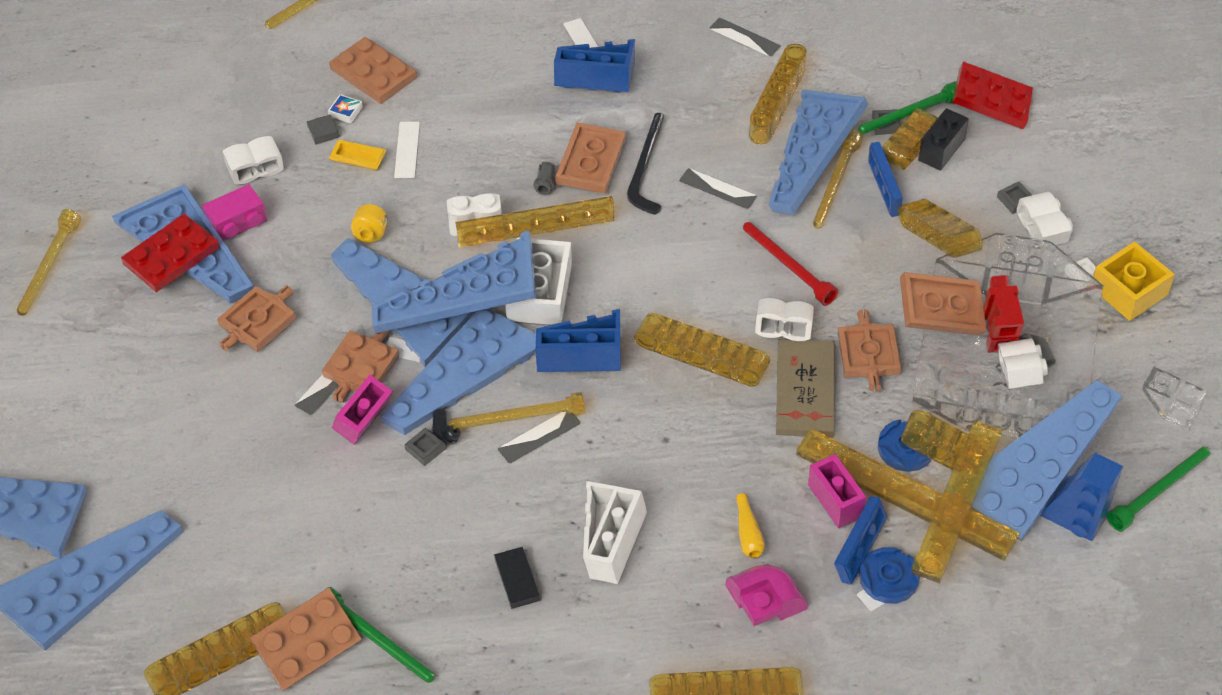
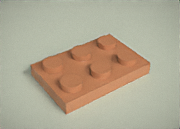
[329,36,417,104]
[555,122,626,194]
[900,272,986,336]
[249,588,361,691]

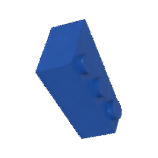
[554,39,635,92]
[535,309,621,372]
[1040,453,1123,541]

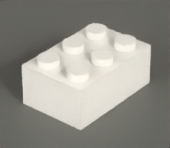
[506,238,572,325]

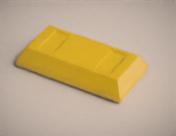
[329,139,386,171]

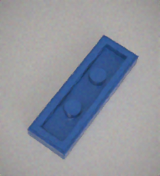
[868,142,903,217]
[834,496,888,584]

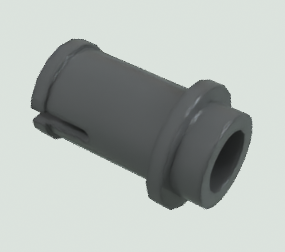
[533,161,555,195]

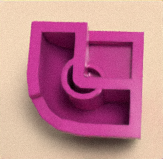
[725,564,807,626]

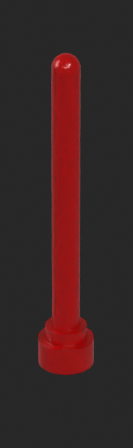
[743,222,838,306]

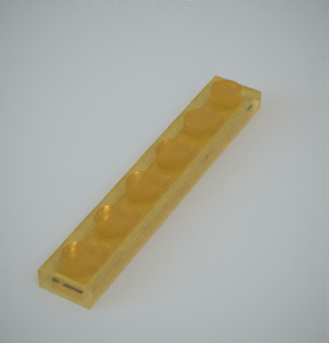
[455,196,614,247]
[911,420,1002,584]

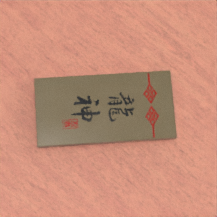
[776,339,834,438]

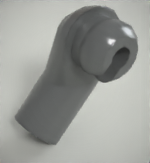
[1019,333,1056,367]

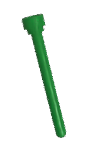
[858,81,956,134]
[1107,446,1210,532]
[326,587,435,683]

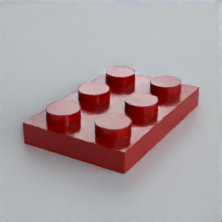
[952,61,1033,129]
[121,213,220,293]

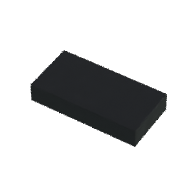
[494,547,540,609]

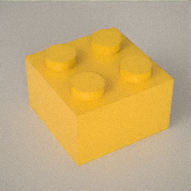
[1090,241,1175,321]

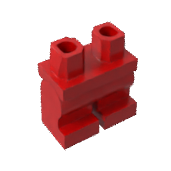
[983,275,1024,353]

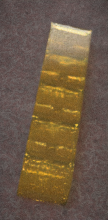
[749,44,807,145]
[898,198,983,258]
[634,313,770,386]
[144,602,286,695]
[648,667,804,695]

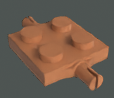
[217,285,296,352]
[837,309,901,391]
[322,330,399,403]

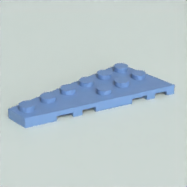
[769,89,868,215]
[112,184,254,303]
[372,230,536,333]
[331,238,475,367]
[381,309,536,435]
[947,380,1123,541]
[0,477,87,559]
[0,510,183,650]

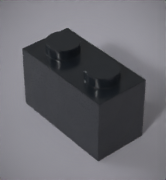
[918,108,969,171]

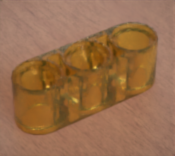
[882,108,938,170]
[901,410,986,476]

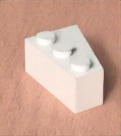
[583,481,647,584]

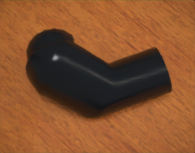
[432,409,461,445]

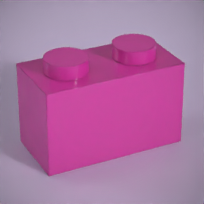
[202,184,267,241]
[332,375,393,445]
[808,454,866,528]

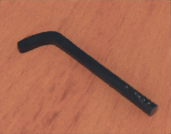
[627,113,664,215]

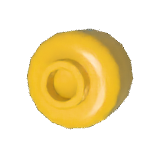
[351,204,388,243]

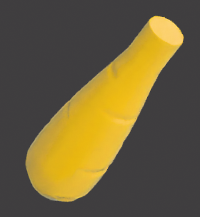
[736,493,765,558]

